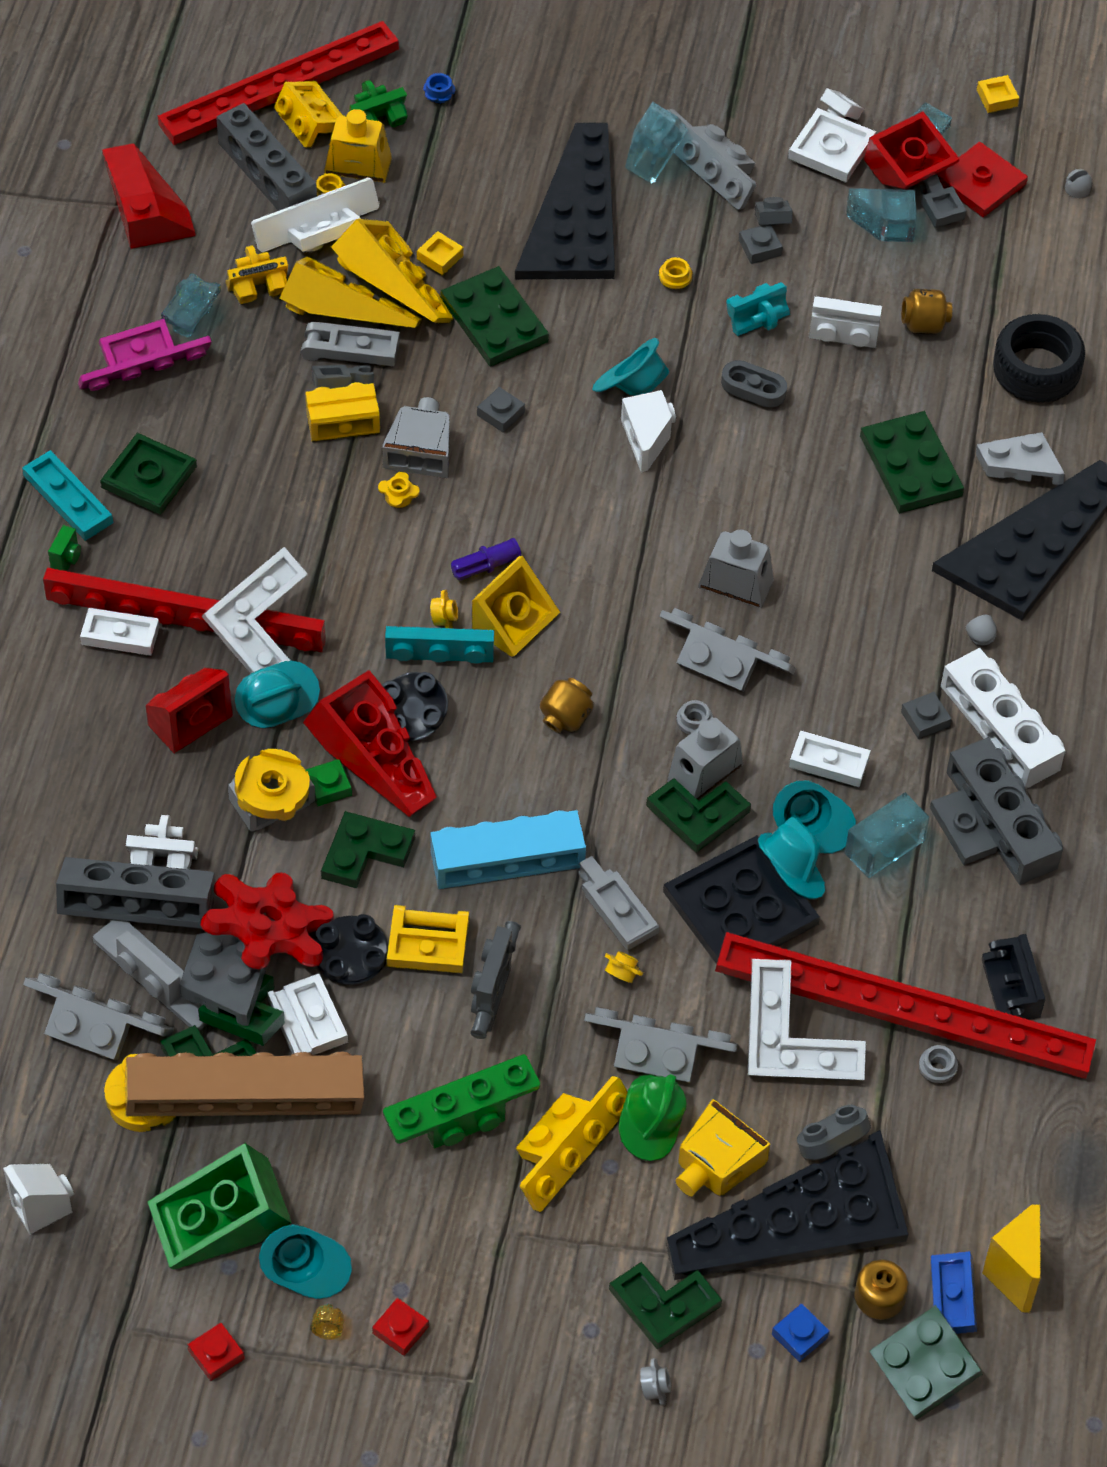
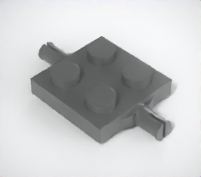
[470,921,521,1039]

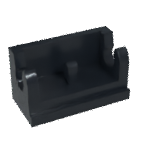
[981,934,1045,1020]

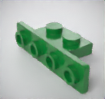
[383,1054,540,1149]

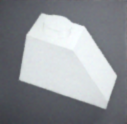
[621,390,676,472]
[3,1164,74,1235]

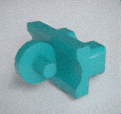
[726,282,790,336]

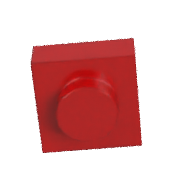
[372,1298,429,1356]
[187,1323,244,1381]

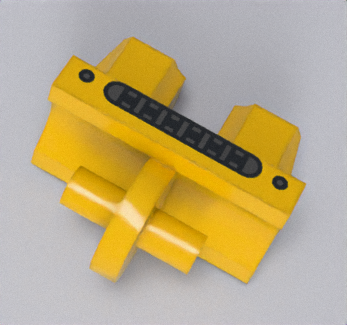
[226,245,288,304]

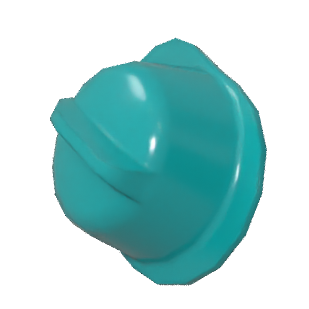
[592,338,669,396]
[235,660,320,728]
[773,780,856,853]
[758,817,825,899]
[259,1224,352,1299]

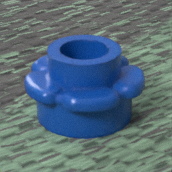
[423,73,455,103]

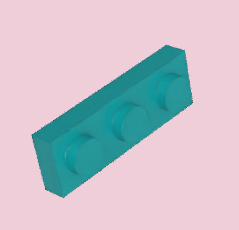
[22,450,113,541]
[385,626,494,664]

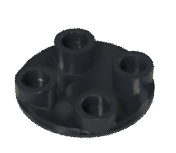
[382,672,448,741]
[315,914,388,985]

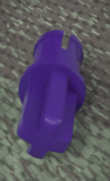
[451,538,522,580]

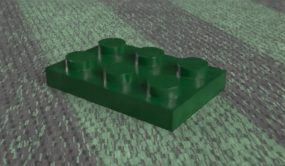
[441,266,549,367]
[860,411,964,514]

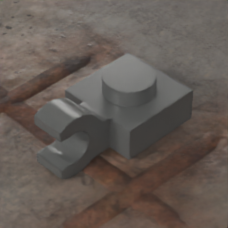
[920,174,966,228]

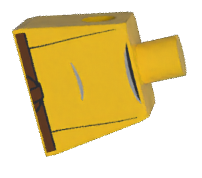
[324,109,392,183]
[676,1099,770,1196]

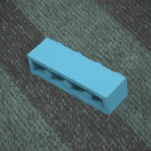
[430,810,586,889]

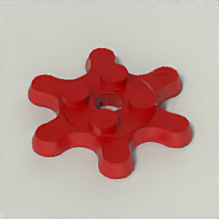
[200,872,334,969]

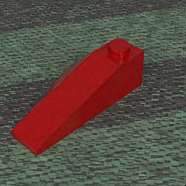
[102,143,195,249]
[303,670,437,817]

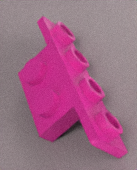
[78,319,212,391]

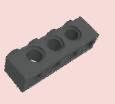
[216,103,317,211]
[946,737,1063,885]
[56,857,215,928]

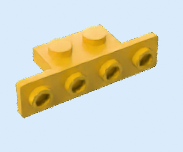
[516,1076,627,1212]

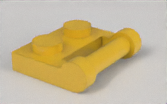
[387,905,470,973]

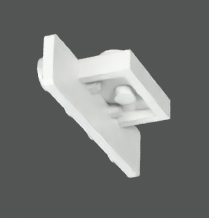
[251,177,379,252]

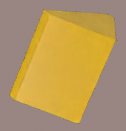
[472,556,560,656]
[982,1204,1040,1313]

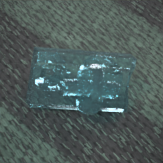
[161,273,221,337]

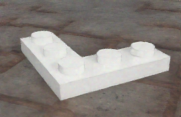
[202,547,307,674]
[748,959,866,1080]

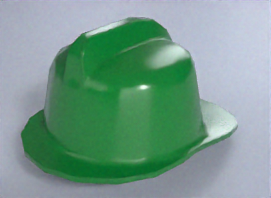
[618,1074,686,1161]

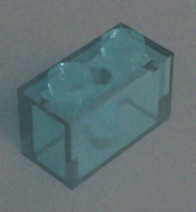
[845,792,930,879]

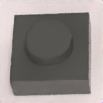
[755,197,792,225]
[739,224,783,264]
[477,387,525,432]
[901,692,951,739]

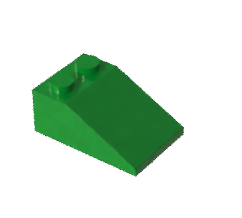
[147,1143,292,1270]

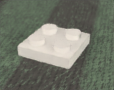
[788,108,876,182]

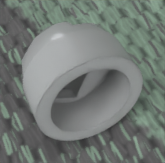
[1065,169,1092,198]
[966,615,997,646]

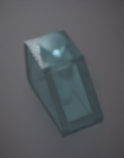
[625,102,688,185]

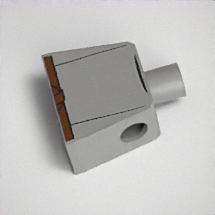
[382,397,449,478]
[699,530,774,608]
[667,717,743,800]

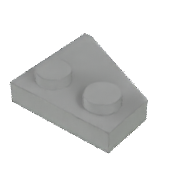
[976,432,1064,485]

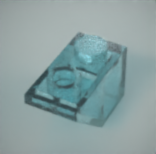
[846,188,916,242]

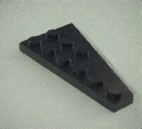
[515,123,615,280]
[932,460,1107,621]
[666,1130,909,1280]

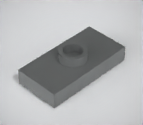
[930,789,998,865]

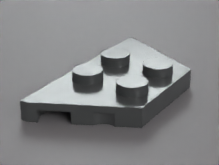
[179,918,275,1026]

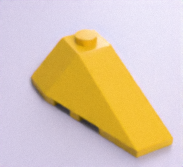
[331,219,453,323]
[279,256,422,328]

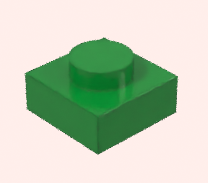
[48,525,81,571]
[305,759,352,807]

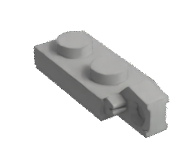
[578,856,659,951]

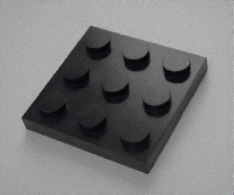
[663,835,820,975]

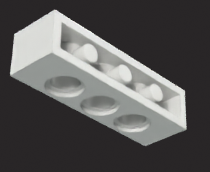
[941,648,1065,789]

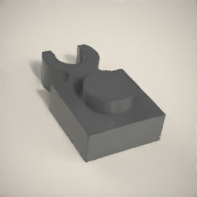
[312,365,374,389]

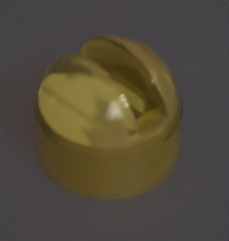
[310,1304,344,1340]

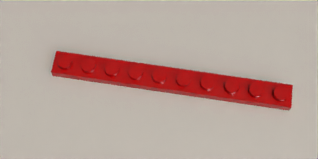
[715,932,1096,1079]

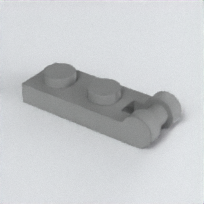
[301,322,400,366]

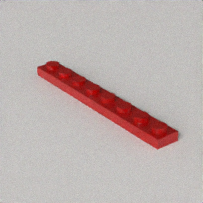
[158,21,399,145]
[43,567,326,652]

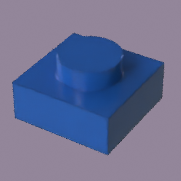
[772,1303,830,1362]

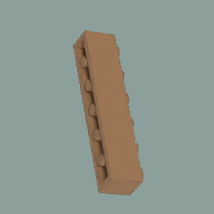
[125,1052,364,1117]

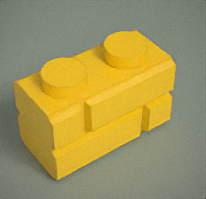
[305,382,380,441]

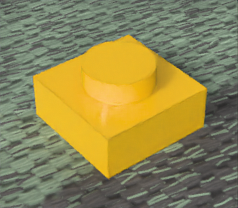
[977,75,1019,113]
[417,231,464,275]

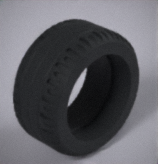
[993,314,1085,403]

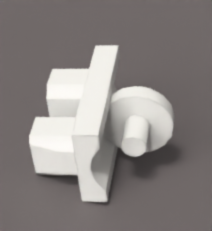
[126,815,198,869]

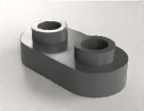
[721,360,787,407]
[797,1105,871,1160]

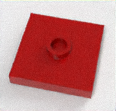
[937,141,1028,218]

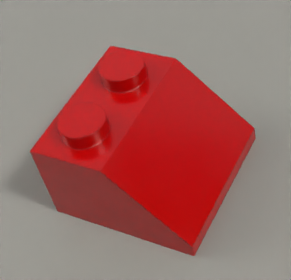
[864,111,960,189]
[146,668,233,754]

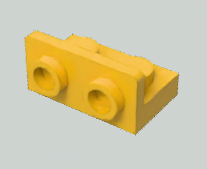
[274,81,343,147]

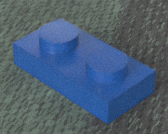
[931,1251,977,1334]

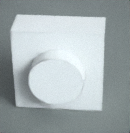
[820,88,864,120]

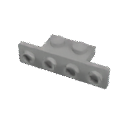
[655,109,756,210]
[659,608,796,692]
[93,920,207,1031]
[23,973,174,1060]
[584,1007,738,1082]

